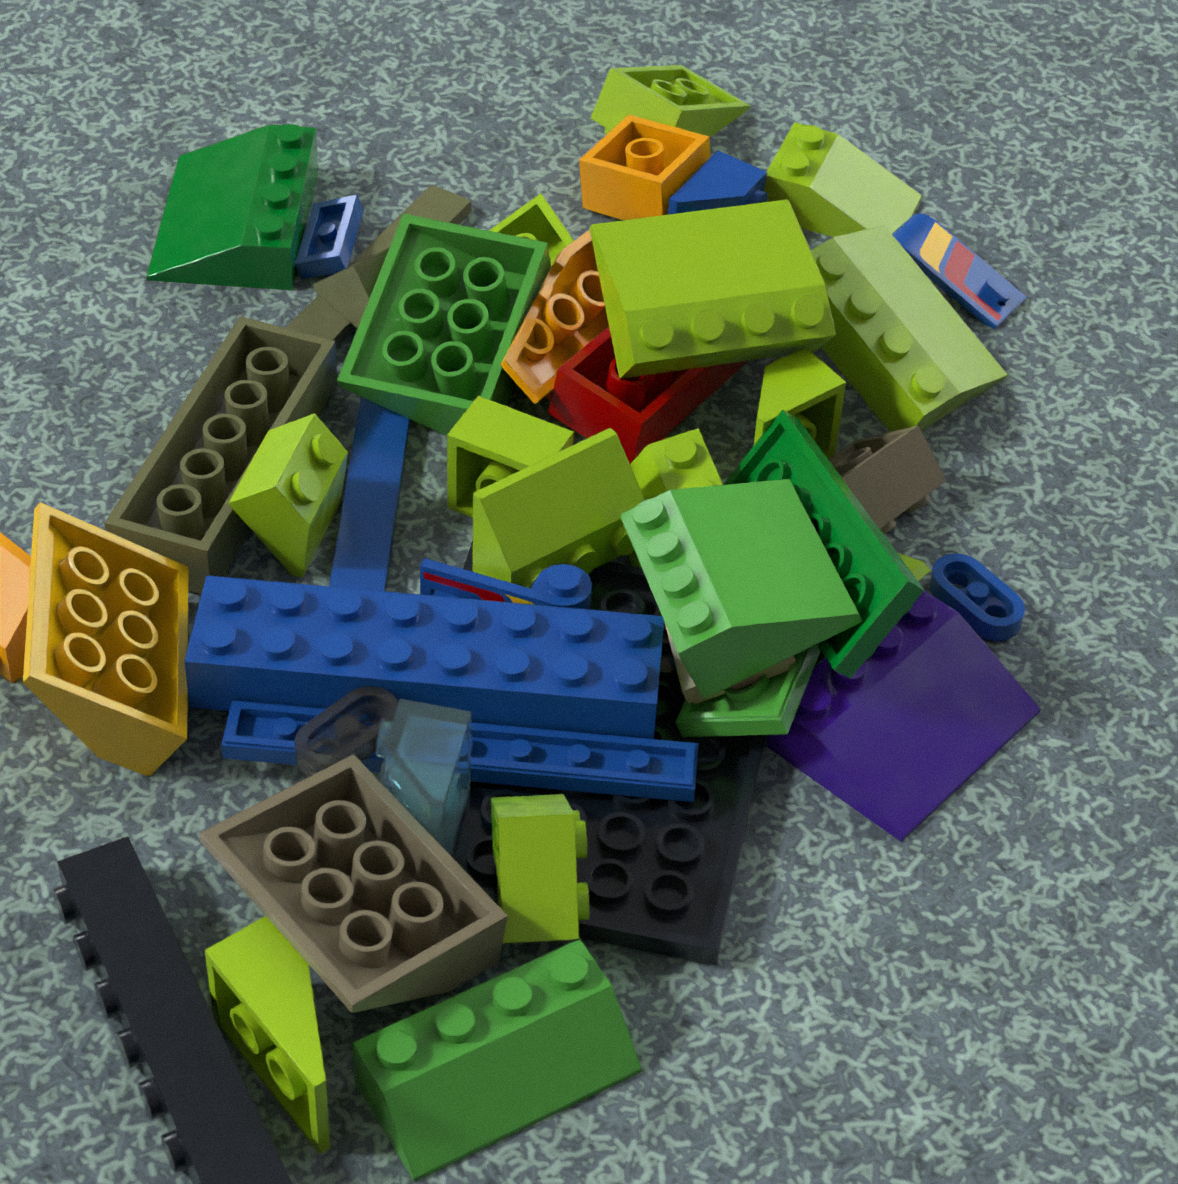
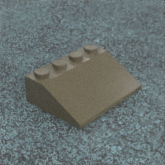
[199,754,508,1013]

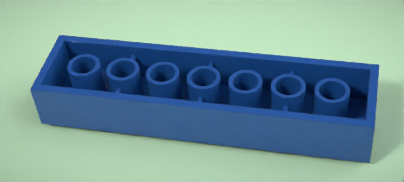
[184,575,664,739]

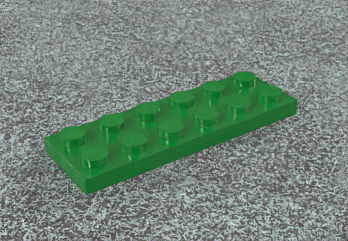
[723,409,924,679]

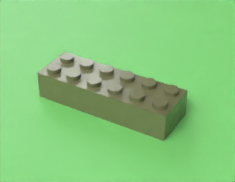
[104,316,337,594]

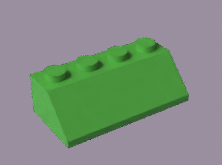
[352,939,642,1182]

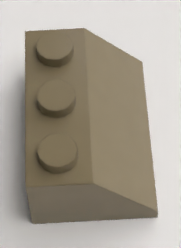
[828,425,946,534]

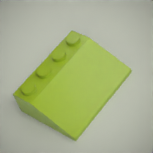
[589,199,836,379]
[811,225,1008,432]

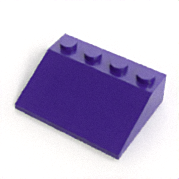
[766,590,1040,842]

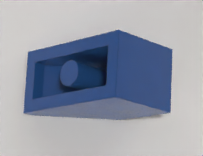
[668,150,768,215]

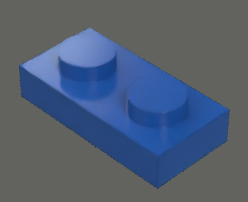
[295,195,364,279]

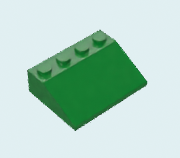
[146,124,318,291]

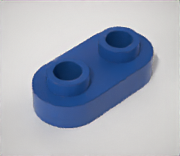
[929,553,1025,641]

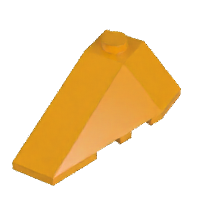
[500,229,609,404]

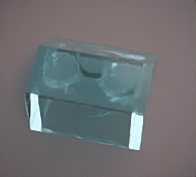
[376,699,471,855]

